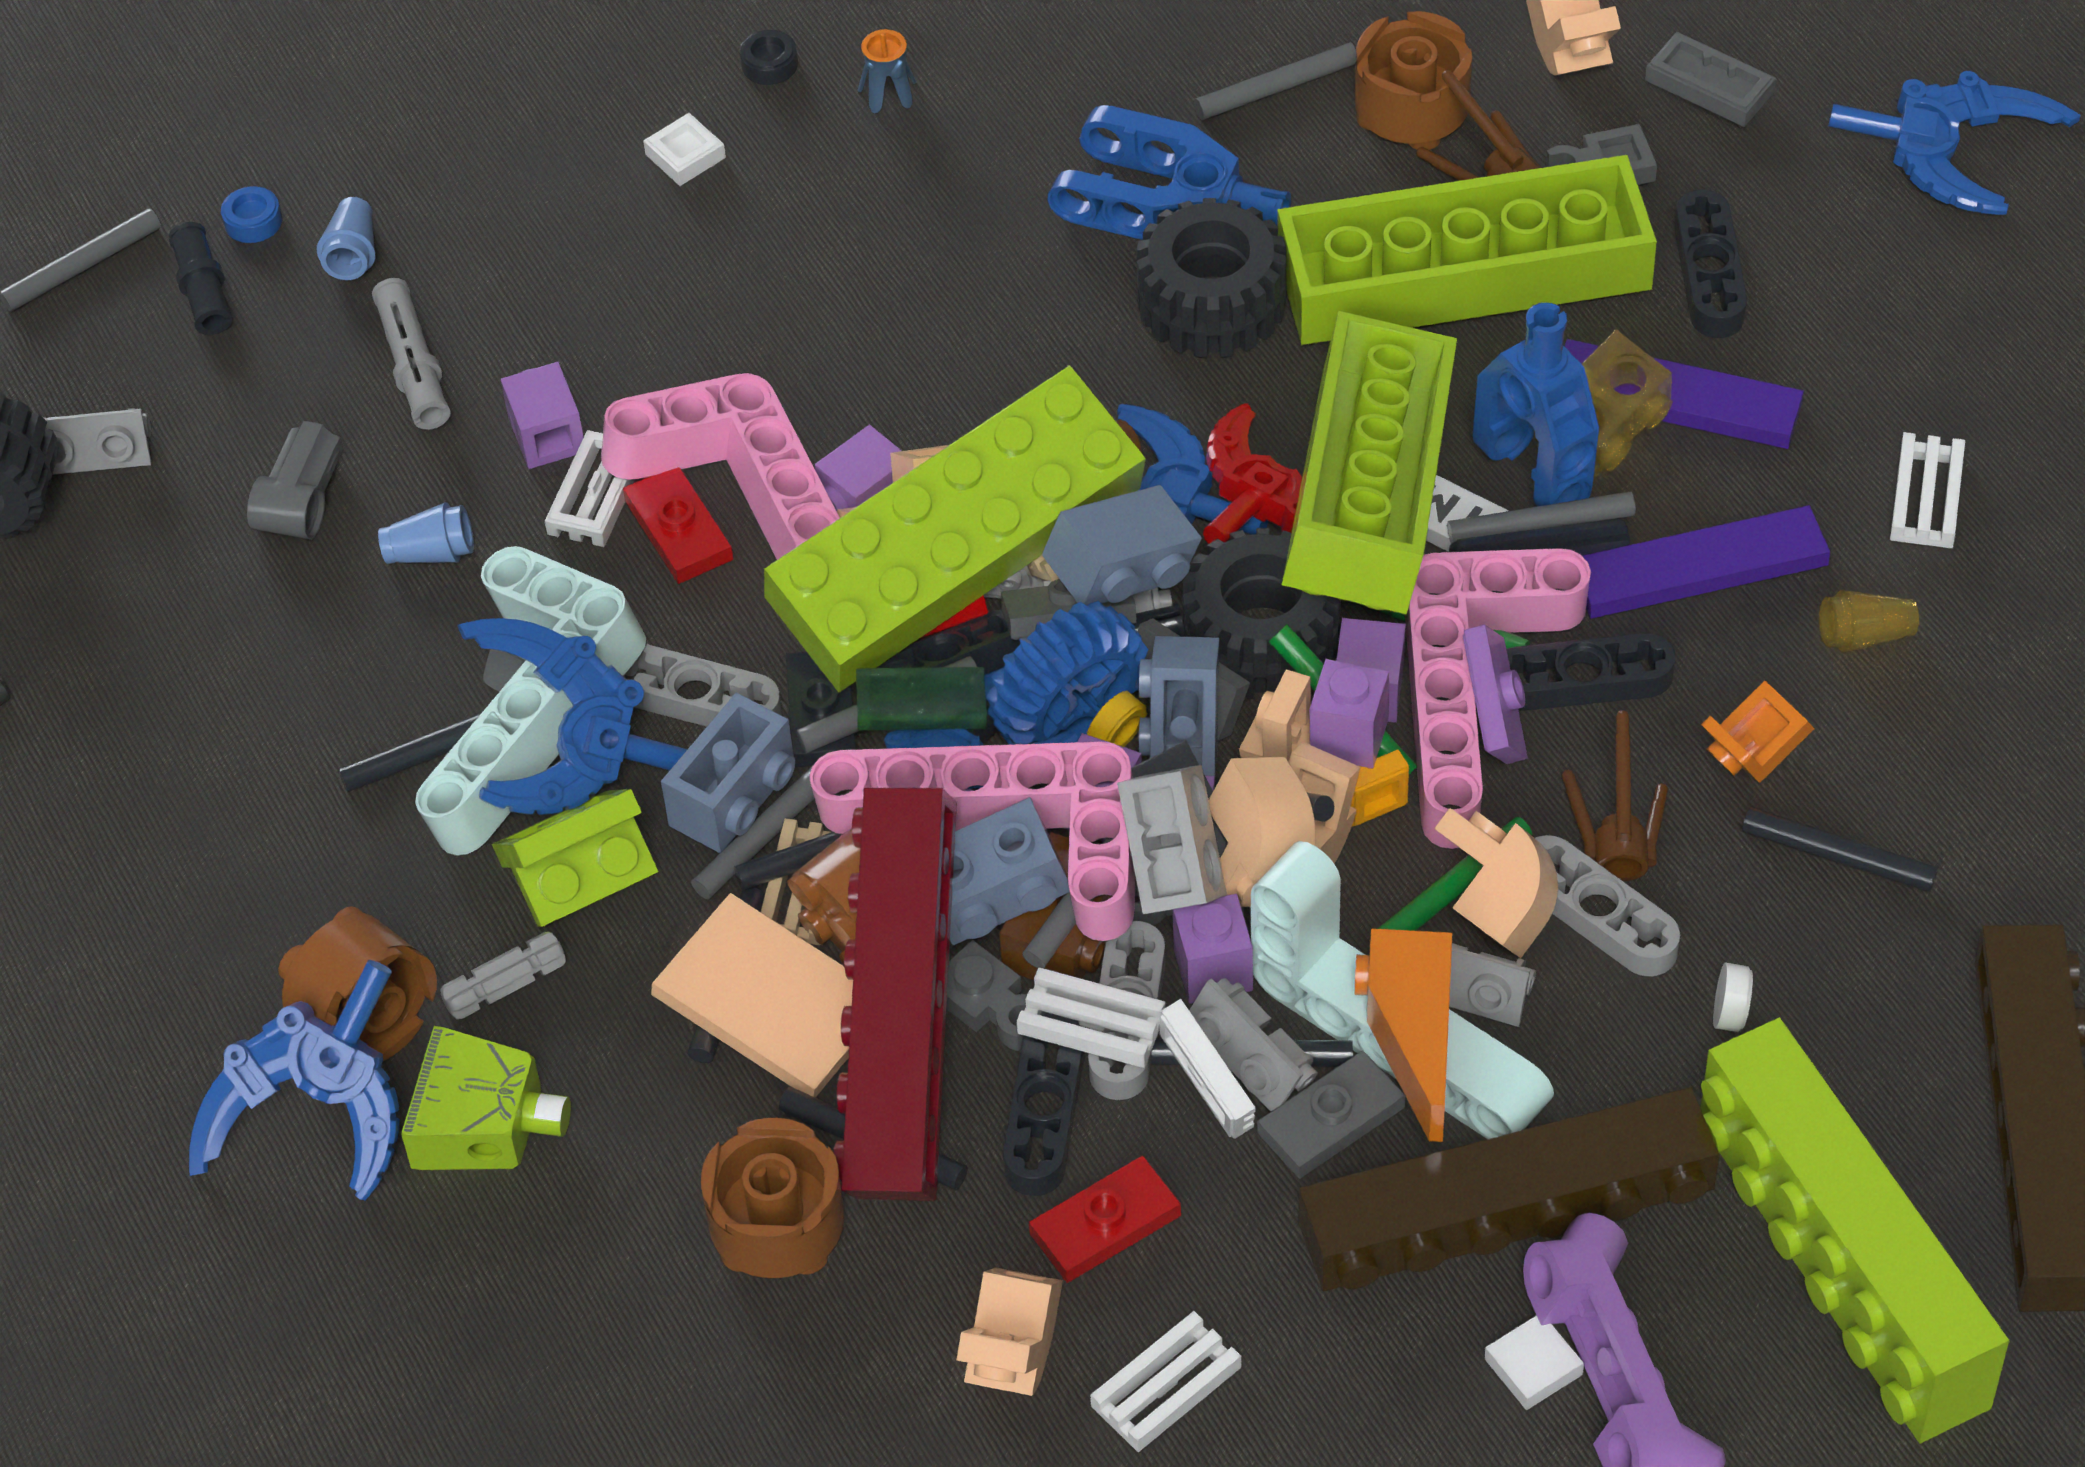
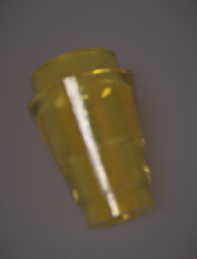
[1819,590,1919,653]

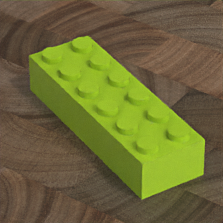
[1277,155,1657,345]
[1282,311,1457,614]
[764,365,1146,693]
[1700,1017,2009,1444]

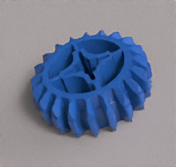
[986,601,1148,745]

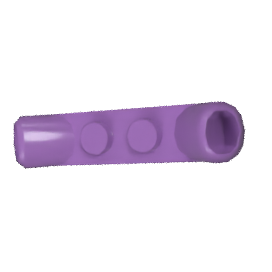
[1523,1213,1726,1467]

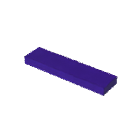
[1564,339,1804,449]
[1583,505,1830,619]

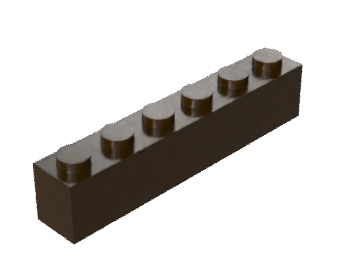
[1975,925,2085,1312]
[1298,1087,1720,1292]

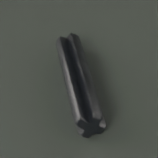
[1449,518,1630,556]

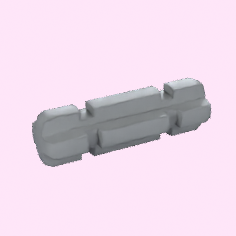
[440,932,566,1020]

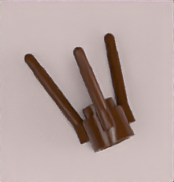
[1416,70,1541,181]
[1562,710,1668,881]

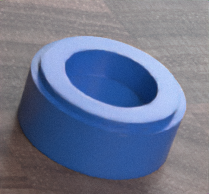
[221,186,282,243]

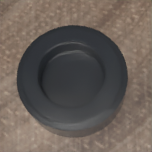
[740,30,798,85]

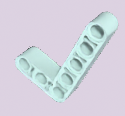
[415,546,646,855]
[1251,841,1554,1139]

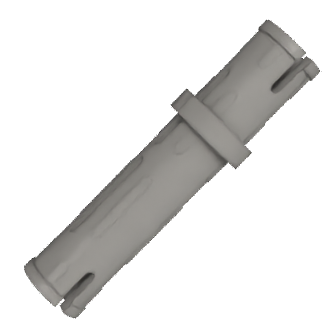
[372,278,451,430]

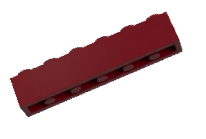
[833,788,957,1201]

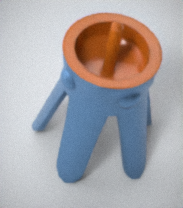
[858,29,917,113]

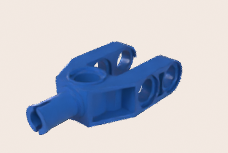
[1047,105,1291,240]
[1473,303,1599,506]

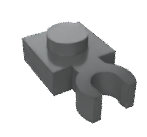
[1546,124,1657,185]
[946,940,1046,1051]

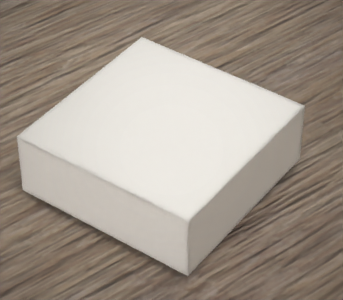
[643,113,726,186]
[1485,1315,1584,1410]

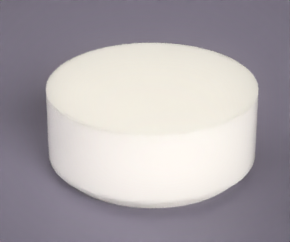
[1713,963,1753,1032]

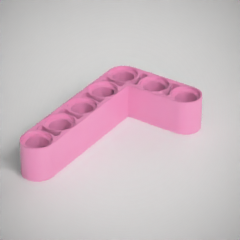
[601,373,840,560]
[1405,549,1591,849]
[810,742,1135,941]

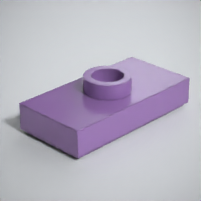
[1462,624,1528,764]

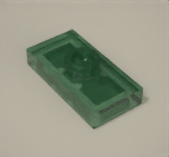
[856,667,987,730]

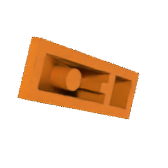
[1355,929,1452,1142]

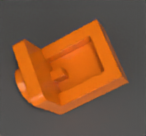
[1701,681,1814,783]

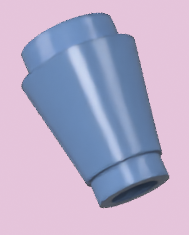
[317,197,375,280]
[378,502,474,564]

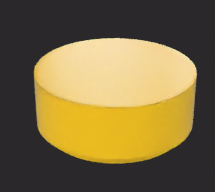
[1087,691,1147,747]

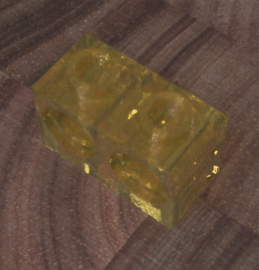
[1534,330,1673,478]

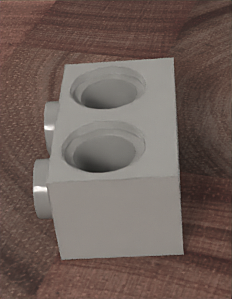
[1117,765,1227,914]

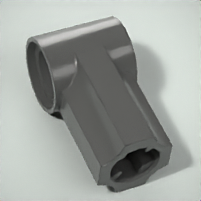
[247,421,343,540]

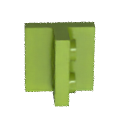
[492,789,658,927]

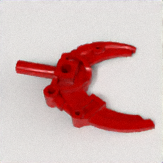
[1203,403,1302,544]

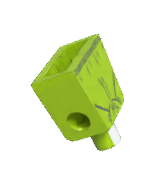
[401,1026,571,1170]

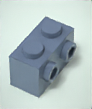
[1042,485,1202,605]
[1139,636,1219,777]
[661,692,795,853]
[950,797,1070,945]

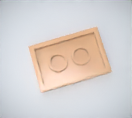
[651,893,853,1098]

